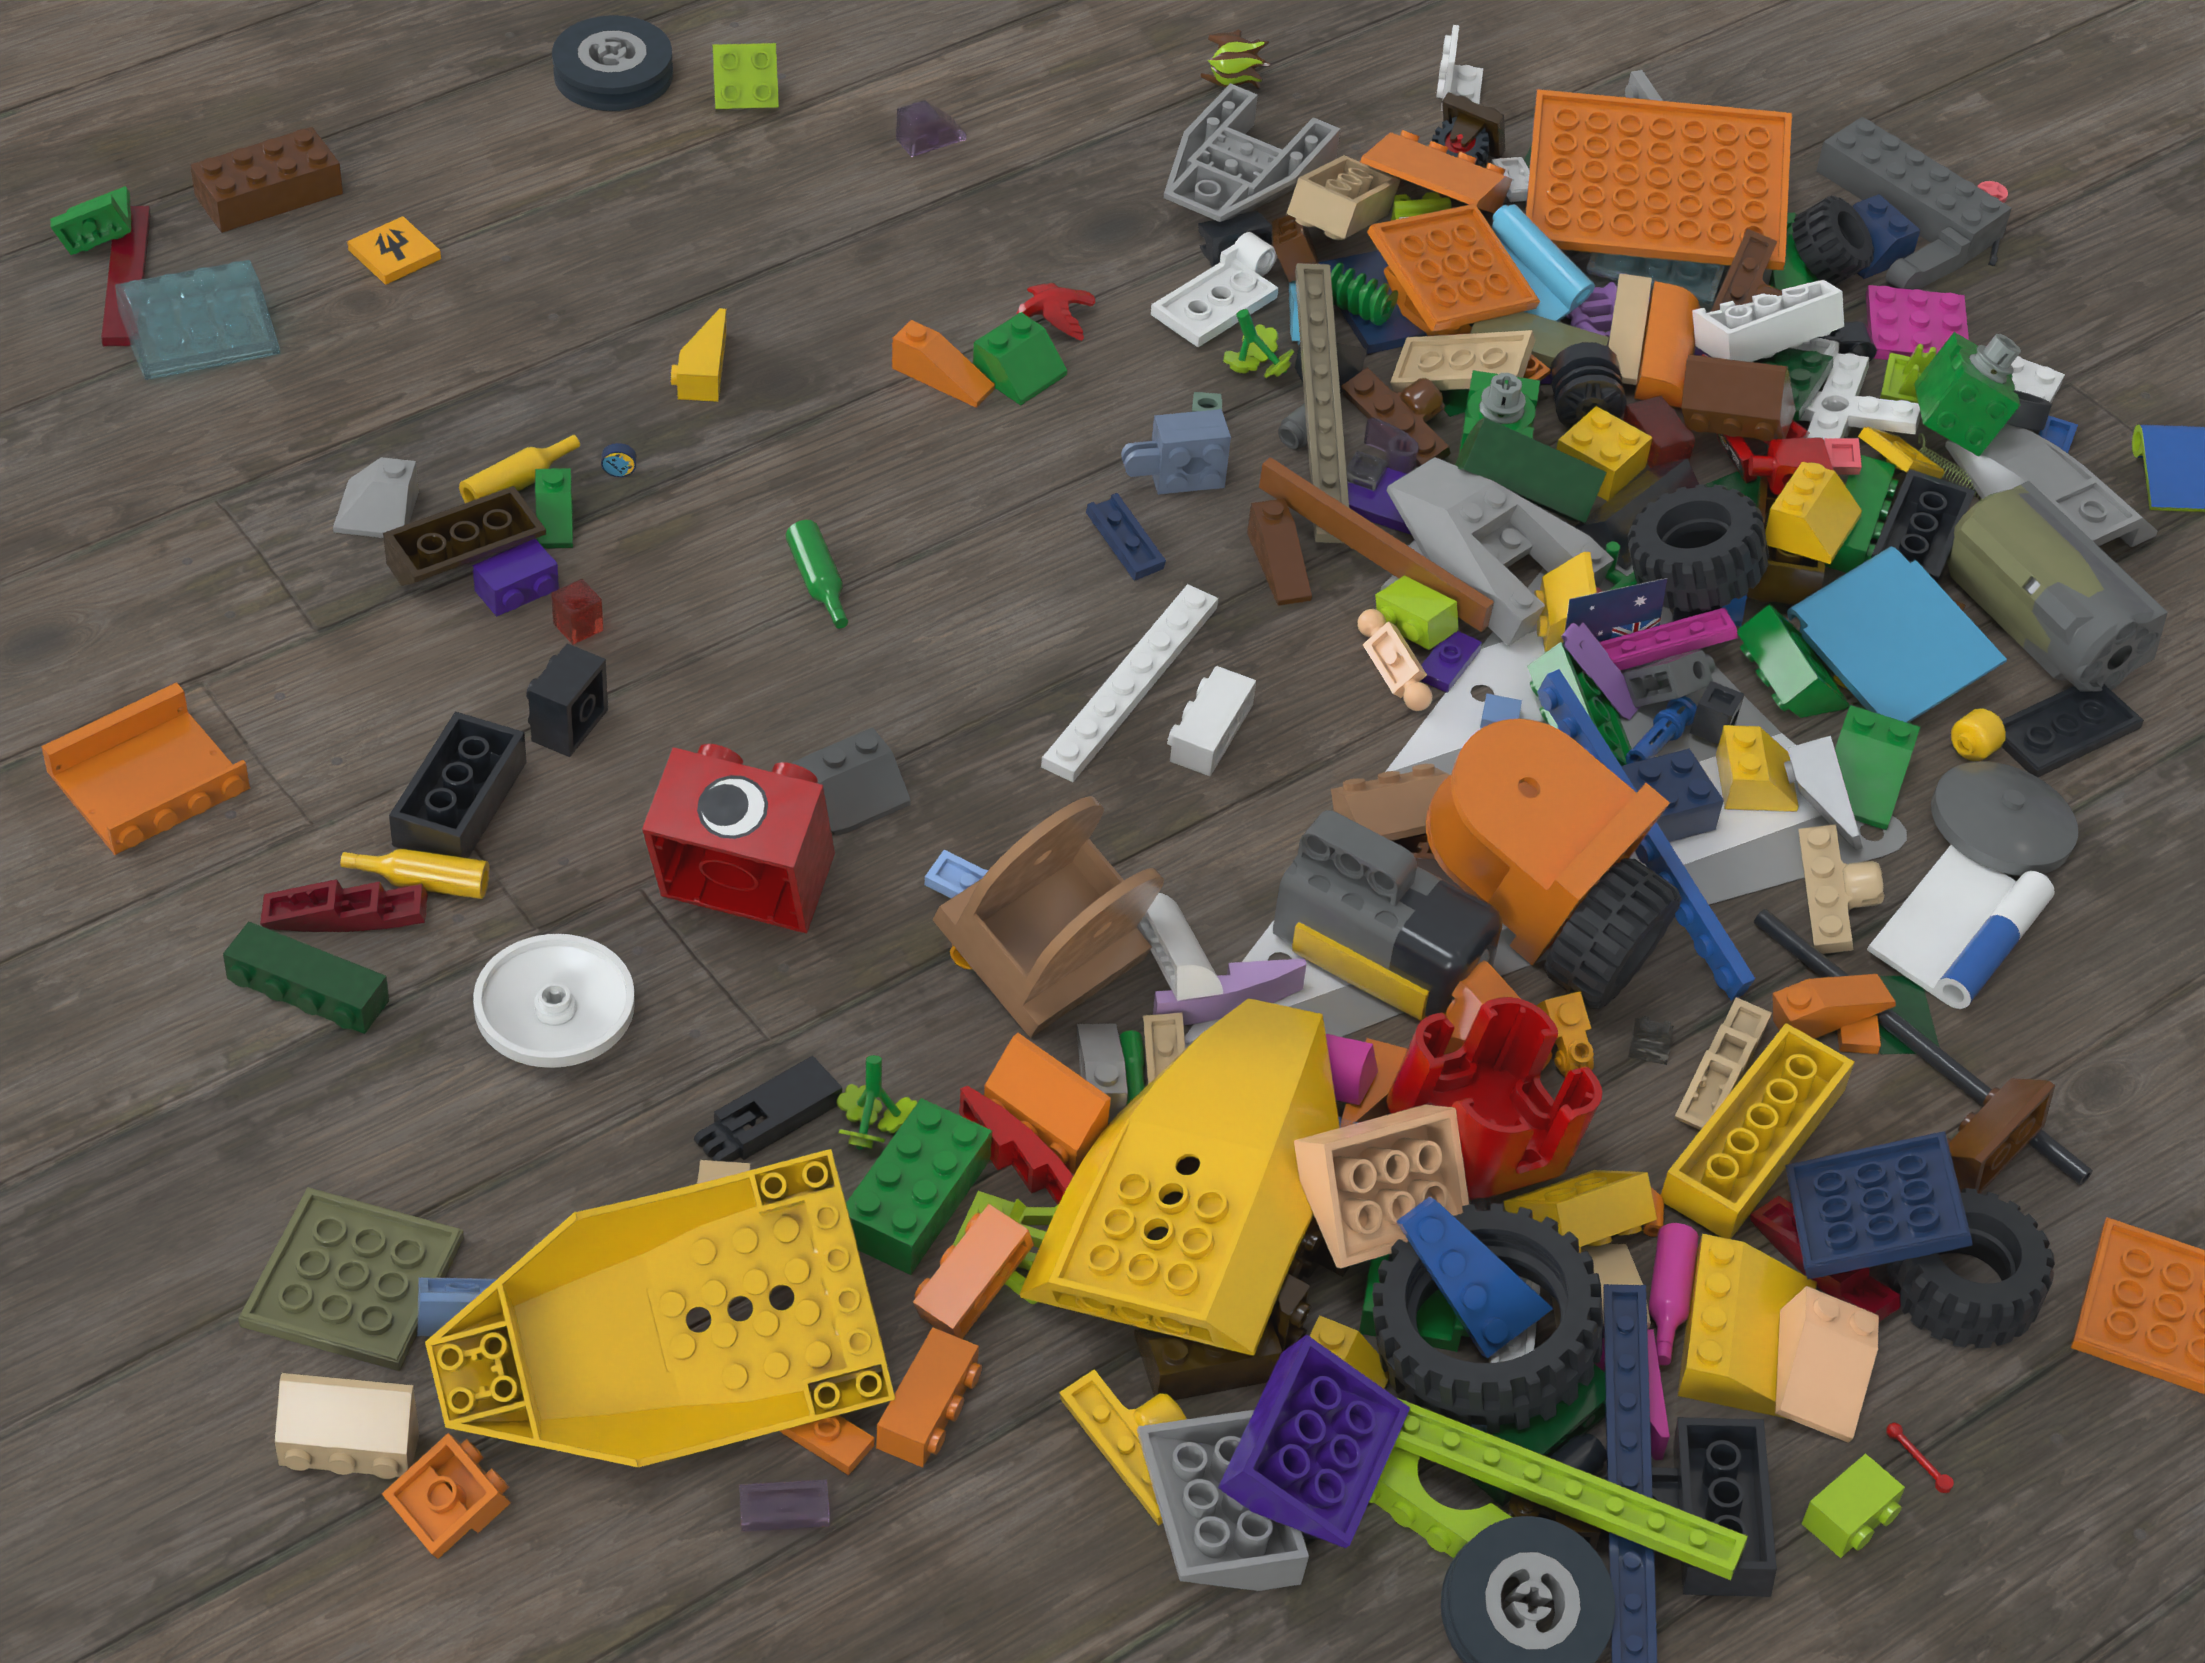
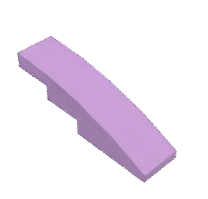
[1153,959,1307,1025]

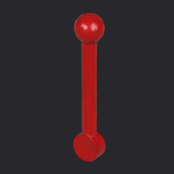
[1886,1422,1954,1493]

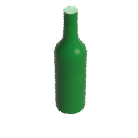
[786,520,848,629]

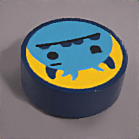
[601,443,637,477]

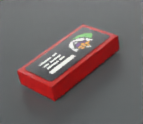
[1717,434,1757,483]

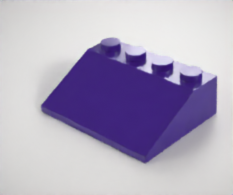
[1218,1335,1410,1548]

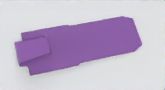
[1561,623,1641,720]

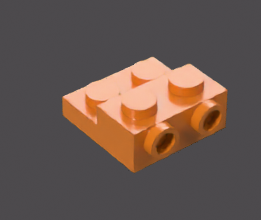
[382,1433,511,1559]

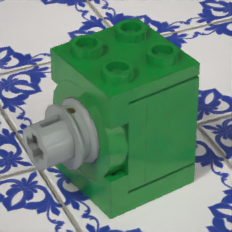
[1914,332,2021,457]
[1458,370,1540,456]

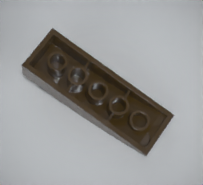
[1747,476,1825,606]

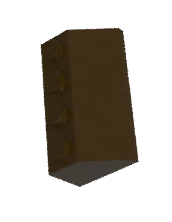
[383,486,546,586]

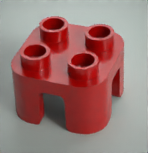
[1387,997,1602,1200]

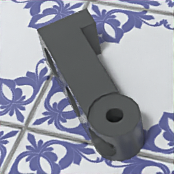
[1885,227,1971,290]

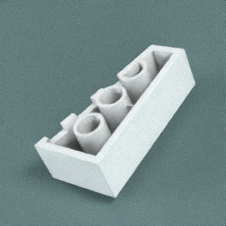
[1692,280,1844,362]

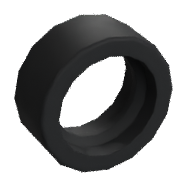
[2006,390,2052,430]

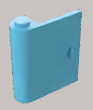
[1492,204,1595,322]

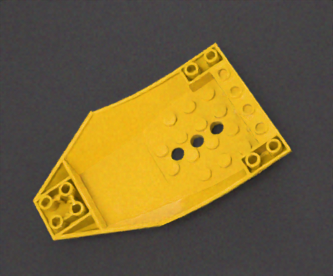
[1019,998,1340,1356]
[425,1149,896,1467]

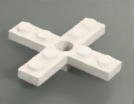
[1800,353,1921,440]

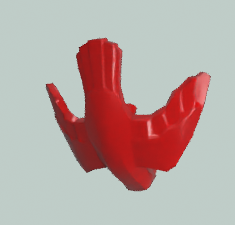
[1016,283,1096,341]

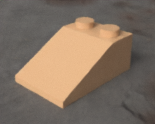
[1775,1286,1879,1443]

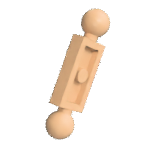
[1358,609,1432,711]

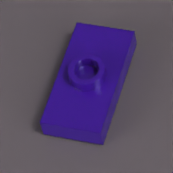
[1421,631,1482,693]

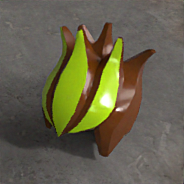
[1201,29,1271,89]

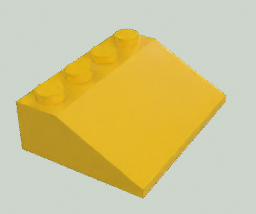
[1677,1234,1817,1419]

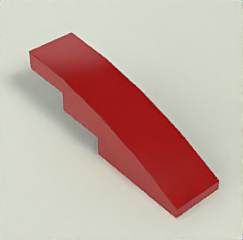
[959,1085,1073,1205]

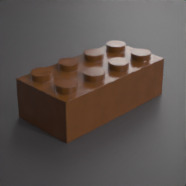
[190,127,343,233]

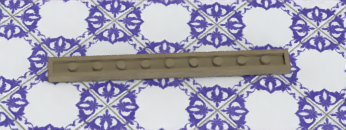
[1295,263,1349,543]

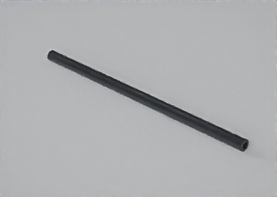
[1754,909,2093,1185]

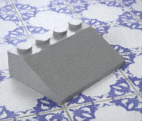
[1137,1410,1309,1591]

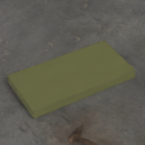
[1470,312,1609,367]

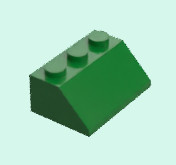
[1737,604,1850,718]

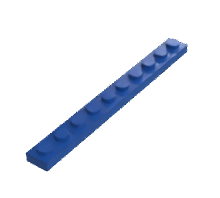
[1537,669,1755,1000]

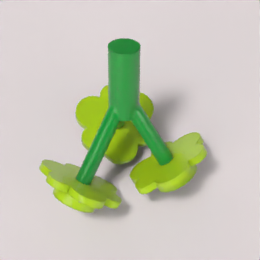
[1223,309,1294,378]
[837,1055,918,1150]

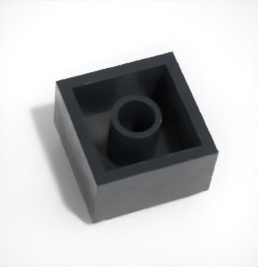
[526,643,608,757]

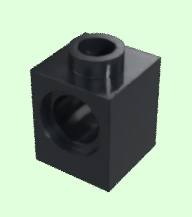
[1690,681,1745,745]

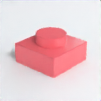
[1824,438,1862,475]

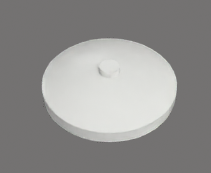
[473,934,635,1068]

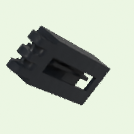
[694,1055,842,1162]

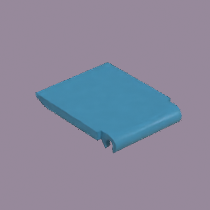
[1787,547,2007,723]

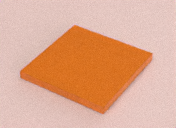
[1367,204,1540,332]
[2071,1217,2205,1394]

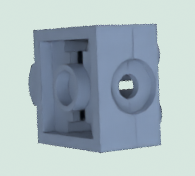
[1121,409,1231,494]

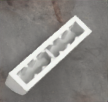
[1138,893,1223,1001]

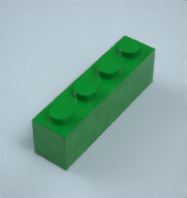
[1825,454,1899,573]

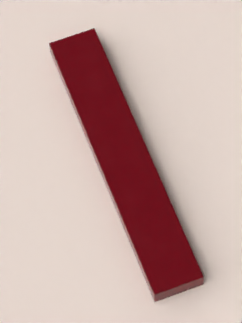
[101,206,151,346]

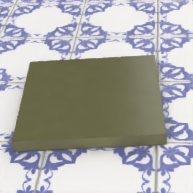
[238,1187,464,1371]

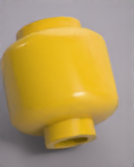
[1951,708,2006,761]

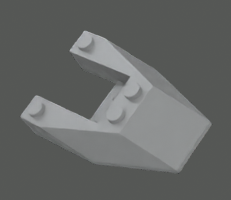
[1164,83,1340,222]
[1386,457,1614,646]

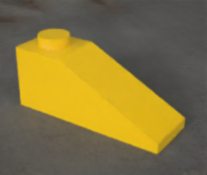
[671,308,727,402]

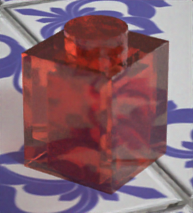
[551,579,603,645]

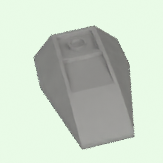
[1945,424,2158,547]

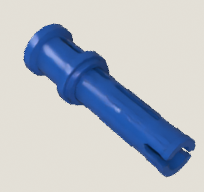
[1625,696,1697,764]

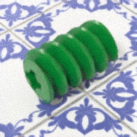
[1331,263,1398,325]

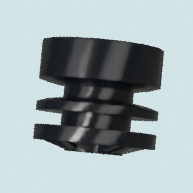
[1550,342,1627,429]

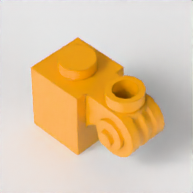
[1536,991,1594,1077]

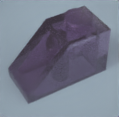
[896,100,967,157]

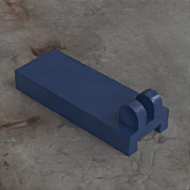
[1086,493,1166,581]

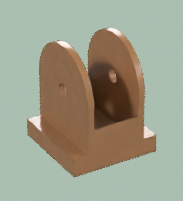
[933,796,1164,1038]

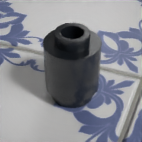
[1548,1433,1607,1476]

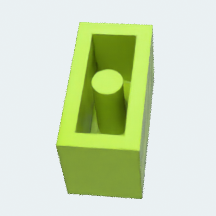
[1375,575,1458,650]
[1802,1453,1905,1558]

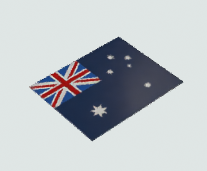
[1563,578,1667,644]

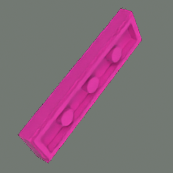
[1599,608,1738,671]

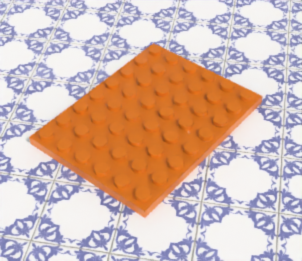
[1525,89,1792,270]

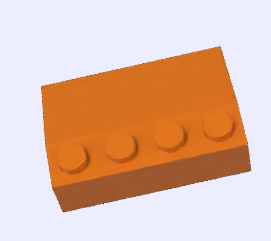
[1360,130,1512,213]

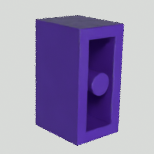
[472,539,559,617]

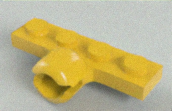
[1059,1369,1187,1526]

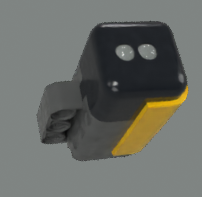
[1273,810,1502,1021]

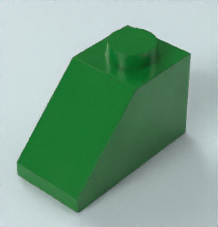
[535,468,573,549]

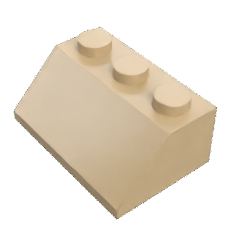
[275,1373,419,1479]

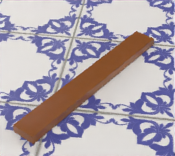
[1259,457,1494,632]

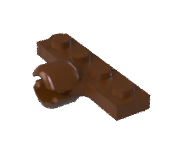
[1711,229,1782,312]
[1341,367,1451,467]

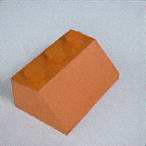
[984,1033,1111,1175]

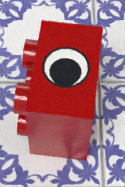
[642,744,835,934]

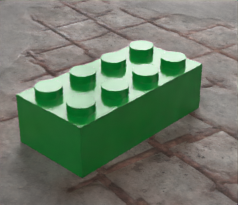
[846,1098,992,1275]

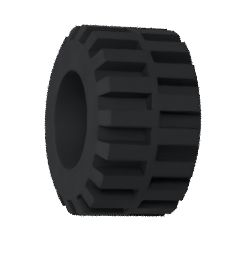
[1792,195,1874,286]

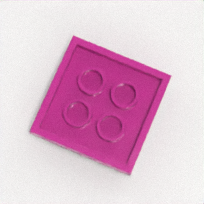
[1866,285,1969,360]

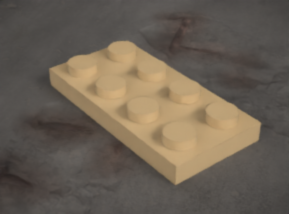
[1390,330,1535,392]

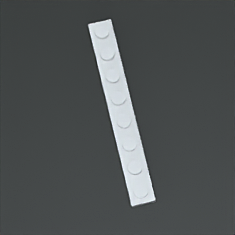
[1041,584,1218,782]

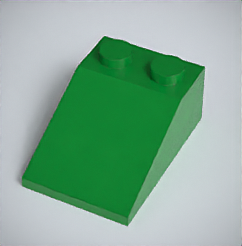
[1835,705,1920,830]

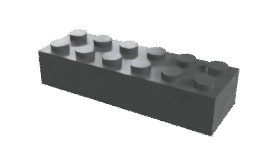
[1816,117,2012,264]

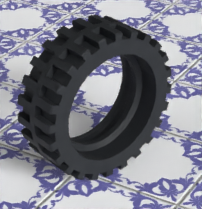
[1372,1203,1604,1433]

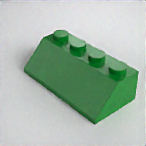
[1527,642,1632,766]

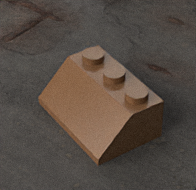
[1331,764,1449,841]

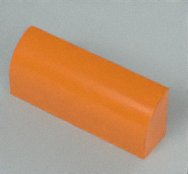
[1634,281,1700,408]

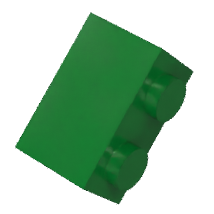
[973,312,1067,406]

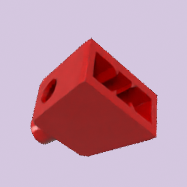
[1748,437,1834,495]

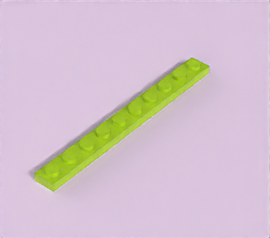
[1394,1397,1748,1580]

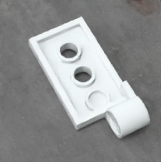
[1151,232,1278,347]

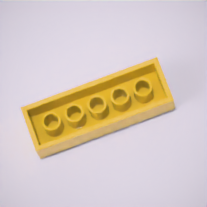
[1661,1023,1855,1239]

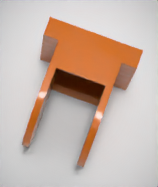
[1426,719,1670,966]

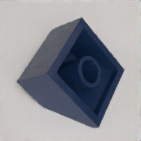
[1852,194,1920,279]

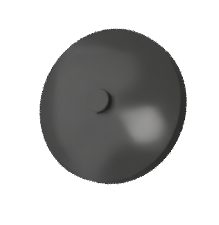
[1931,761,2078,875]

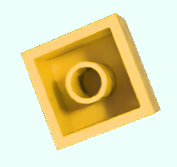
[1556,406,1652,501]

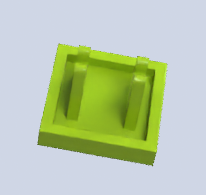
[712,43,779,109]
[1880,344,1937,403]

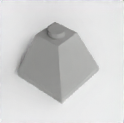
[333,457,419,538]

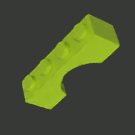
[1369,1446,1513,1559]

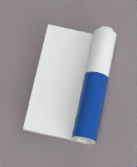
[1867,845,2055,1009]

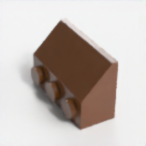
[1681,355,1796,441]
[1947,1078,2055,1194]

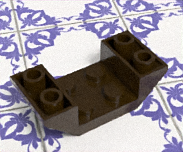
[1270,1215,1360,1352]

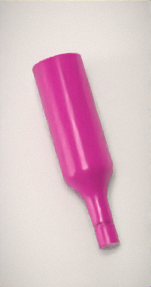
[1648,1223,1699,1365]

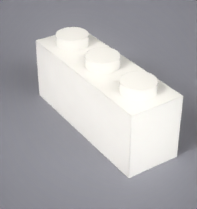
[1167,666,1256,776]

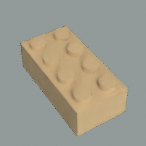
[1287,155,1400,240]

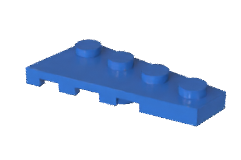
[1396,1197,1553,1358]

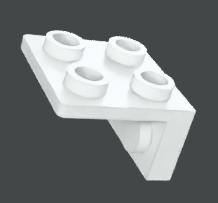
[1436,25,1483,111]

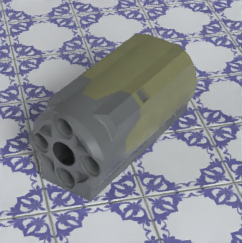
[1948,481,2168,692]

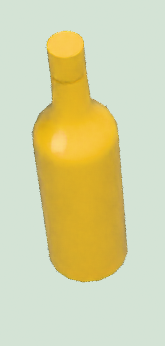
[459,435,580,503]
[340,849,490,899]

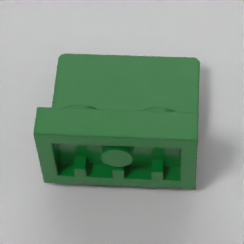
[50,186,131,255]

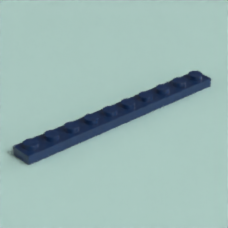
[1603,1284,1657,1663]

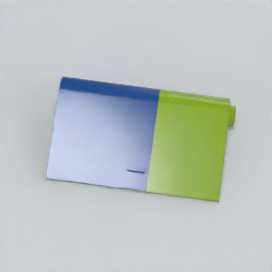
[2132,424,2205,512]

